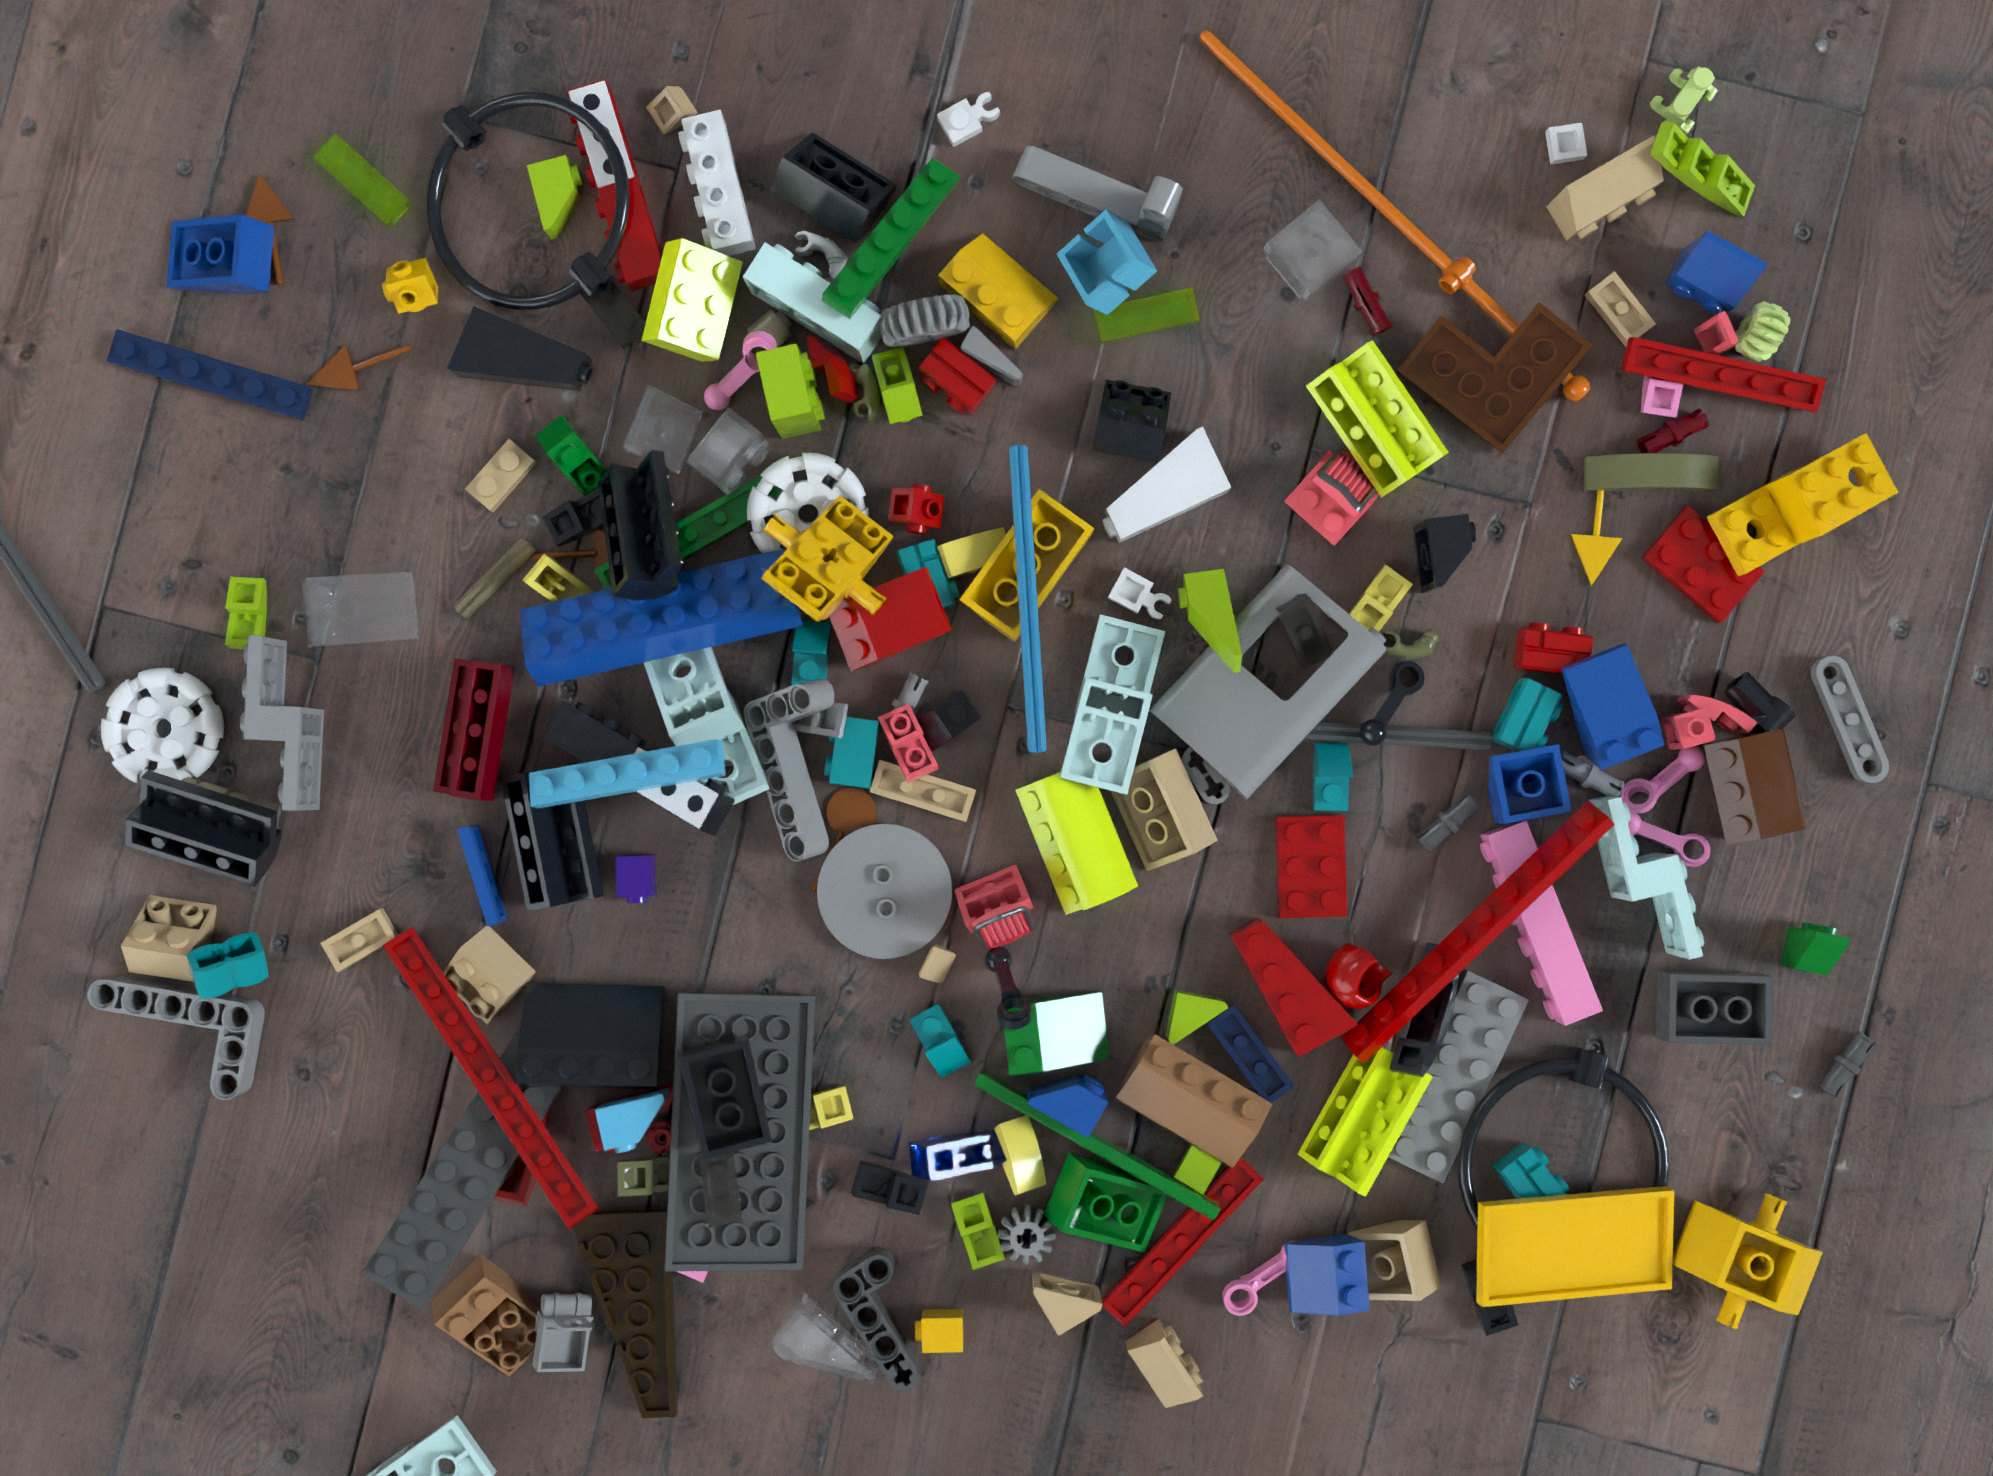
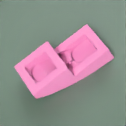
[1641,376,1683,418]

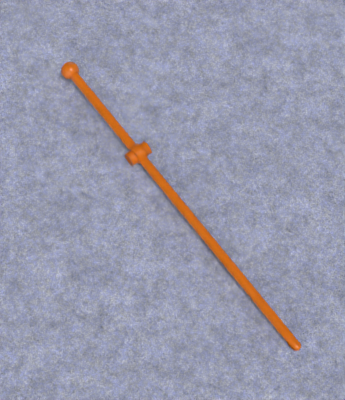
[1199,30,1590,402]

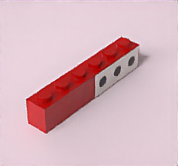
[567,79,663,292]

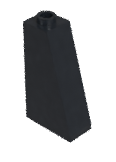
[447,306,593,391]

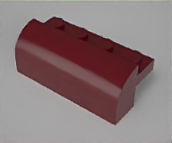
[433,658,516,802]

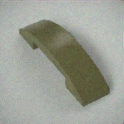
[1584,453,1719,491]
[617,1155,670,1197]

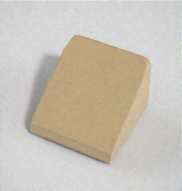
[646,86,698,135]
[919,943,956,983]

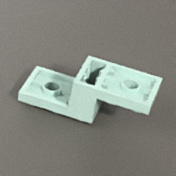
[1060,614,1165,795]
[644,647,770,805]
[1587,796,1704,959]
[365,1415,497,1476]

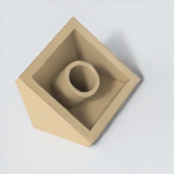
[1032,1270,1102,1336]

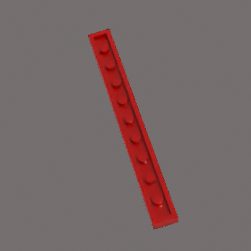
[1341,801,1615,1063]
[382,927,599,1229]

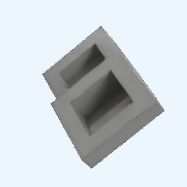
[793,702,848,738]

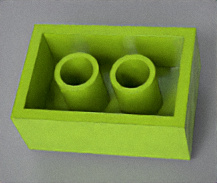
[756,343,825,439]

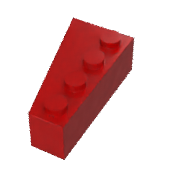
[1228,918,1358,1057]

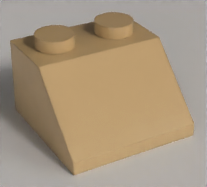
[1347,1220,1442,1301]

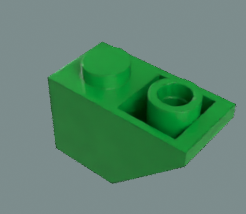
[535,415,606,496]
[1780,922,1850,976]

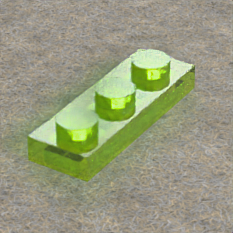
[313,133,412,228]
[1093,287,1200,344]

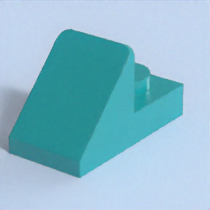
[791,620,832,686]
[1312,743,1353,811]
[909,1002,971,1078]

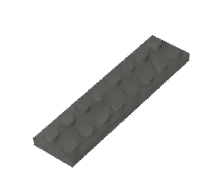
[361,1029,563,1310]

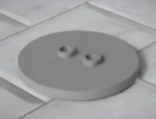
[817,823,952,959]

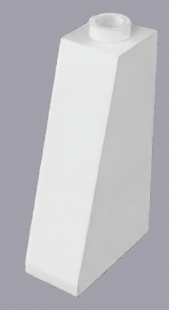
[1102,426,1231,543]

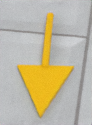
[1571,491,1622,586]

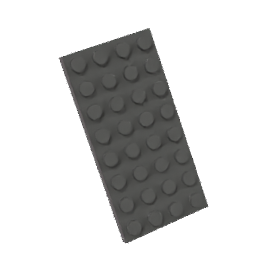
[664,992,815,1272]

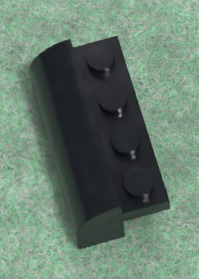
[598,449,683,600]
[501,762,604,911]
[125,770,282,887]

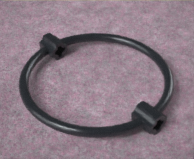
[427,92,630,310]
[1458,1047,1670,1230]

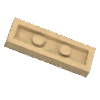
[870,760,976,822]

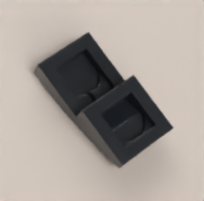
[542,488,604,547]
[851,1160,929,1215]
[1461,1259,1518,1336]

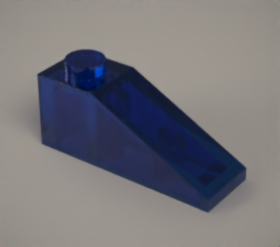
[909,1130,1007,1181]

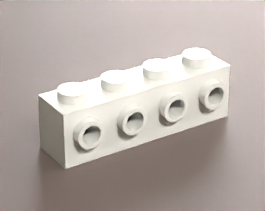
[678,110,756,256]

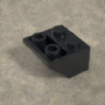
[1092,379,1171,463]

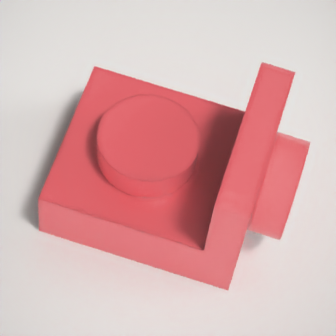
[1660,708,1715,750]

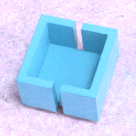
[1057,209,1157,315]

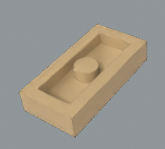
[1585,271,1656,347]
[465,439,537,513]
[320,908,398,972]

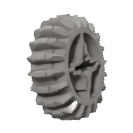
[878,294,970,347]

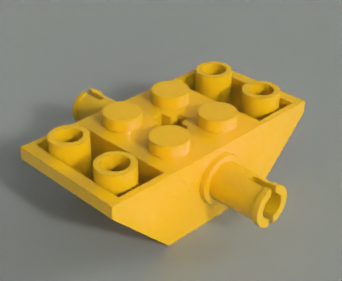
[761,495,894,621]
[1672,1193,1823,1329]

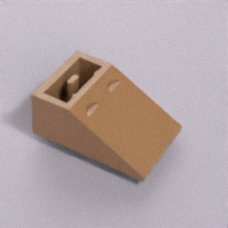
[431,1254,541,1377]

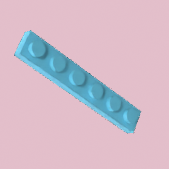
[529,739,725,808]

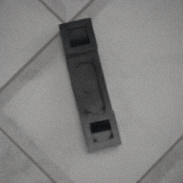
[1389,943,1459,1077]

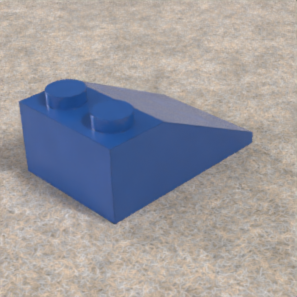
[166,214,274,294]
[1561,643,1664,770]

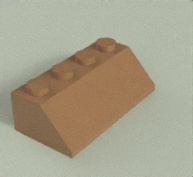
[1114,1034,1273,1168]

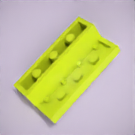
[1306,340,1449,498]
[1015,772,1138,915]
[1297,1047,1433,1197]

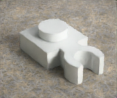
[937,92,1000,147]
[1108,567,1172,620]

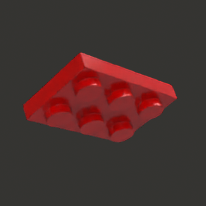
[1641,506,1765,623]
[1275,815,1348,918]

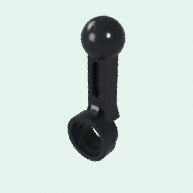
[1359,661,1425,746]
[985,946,1032,1029]

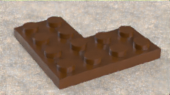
[1397,302,1593,453]

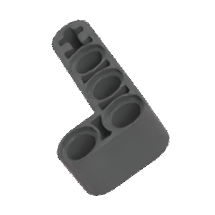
[833,1247,920,1392]

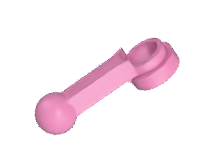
[704,331,777,410]
[1621,746,1706,813]
[1627,812,1711,868]
[1222,1241,1293,1316]

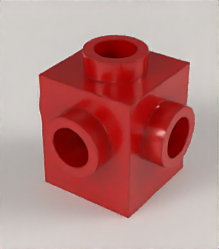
[888,484,944,534]

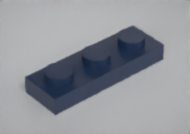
[1206,1003,1294,1103]

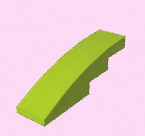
[1650,122,1755,217]

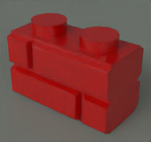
[918,337,996,415]
[1513,622,1594,675]

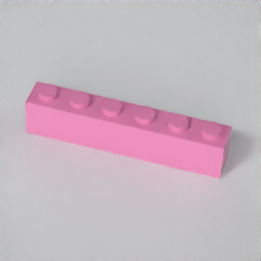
[1480,820,1603,1026]

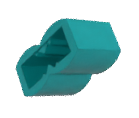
[187,933,269,999]

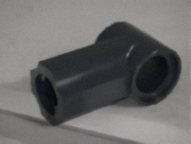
[1724,672,1795,733]

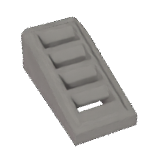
[960,326,1023,387]

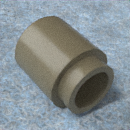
[742,309,793,355]

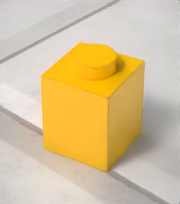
[915,1309,964,1353]

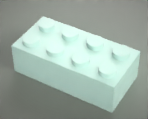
[743,242,882,364]

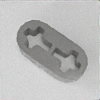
[1181,747,1230,804]

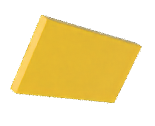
[1476,1186,1674,1307]

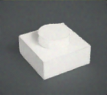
[1545,123,1587,165]

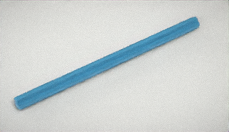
[1009,445,1047,753]

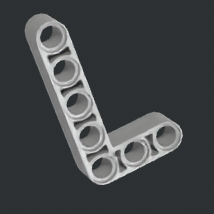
[1012,146,1183,242]
[744,679,835,862]
[87,976,265,1100]

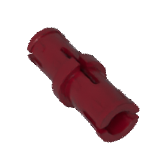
[1342,267,1393,336]
[1637,408,1709,453]

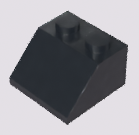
[1413,514,1476,594]

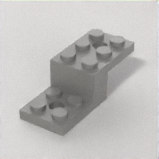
[240,636,324,811]

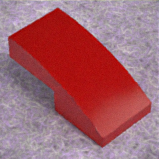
[807,335,860,403]

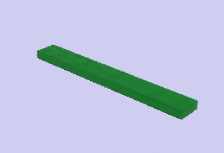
[974,1069,1220,1220]

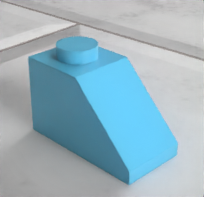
[595,1088,670,1153]

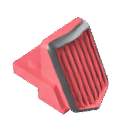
[1284,450,1379,546]
[954,864,1036,949]

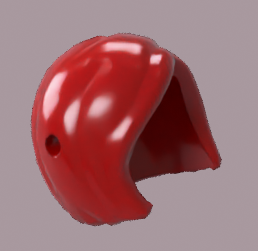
[1325,943,1393,1009]

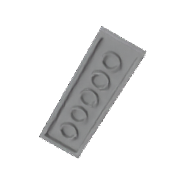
[1388,970,1529,1183]

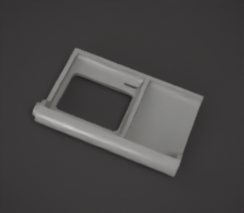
[1149,564,1387,799]

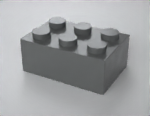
[1655,970,1773,1045]

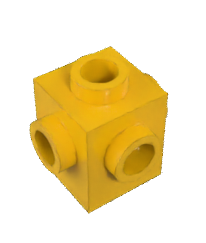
[382,258,438,314]

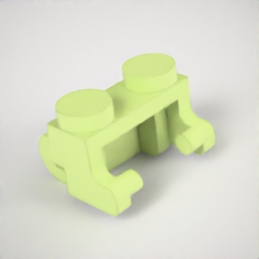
[1650,66,1718,135]

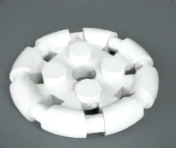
[747,453,869,553]
[101,667,224,785]

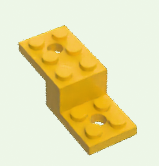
[1706,433,1899,576]

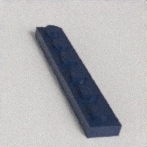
[107,329,313,421]

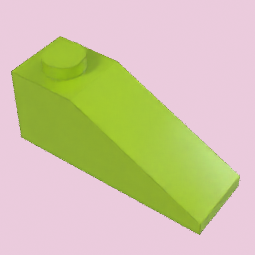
[1178,569,1242,673]

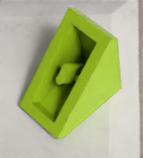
[1165,989,1229,1045]

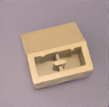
[121,895,217,982]
[443,926,536,1025]
[1125,1319,1203,1408]

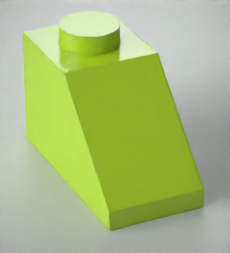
[527,155,584,239]
[871,347,923,424]

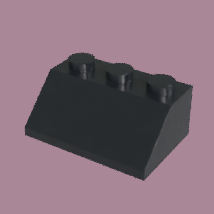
[770,132,897,243]

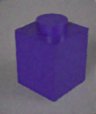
[616,854,657,904]

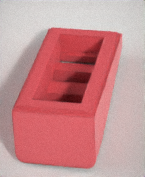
[1694,311,1738,355]

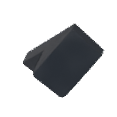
[918,691,981,752]

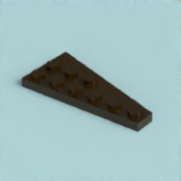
[573,1209,678,1418]

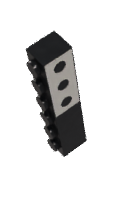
[543,701,735,836]

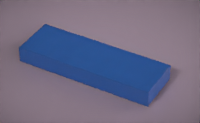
[457,825,508,927]

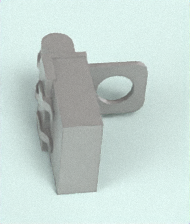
[532,1292,593,1372]

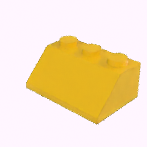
[938,234,1059,350]

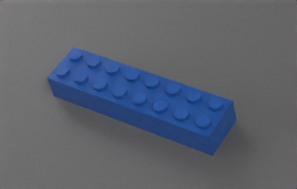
[520,548,803,687]

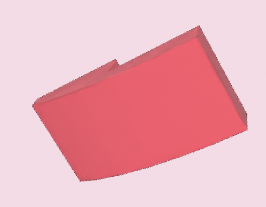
[1677,695,1757,734]
[878,703,938,783]

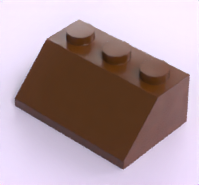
[1704,728,1806,845]

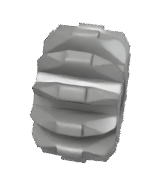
[998,1205,1056,1265]

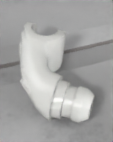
[795,231,848,278]

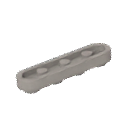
[1811,656,1889,783]

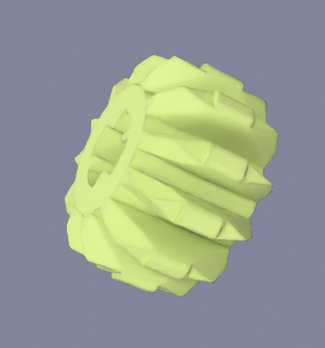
[1735,301,1791,362]

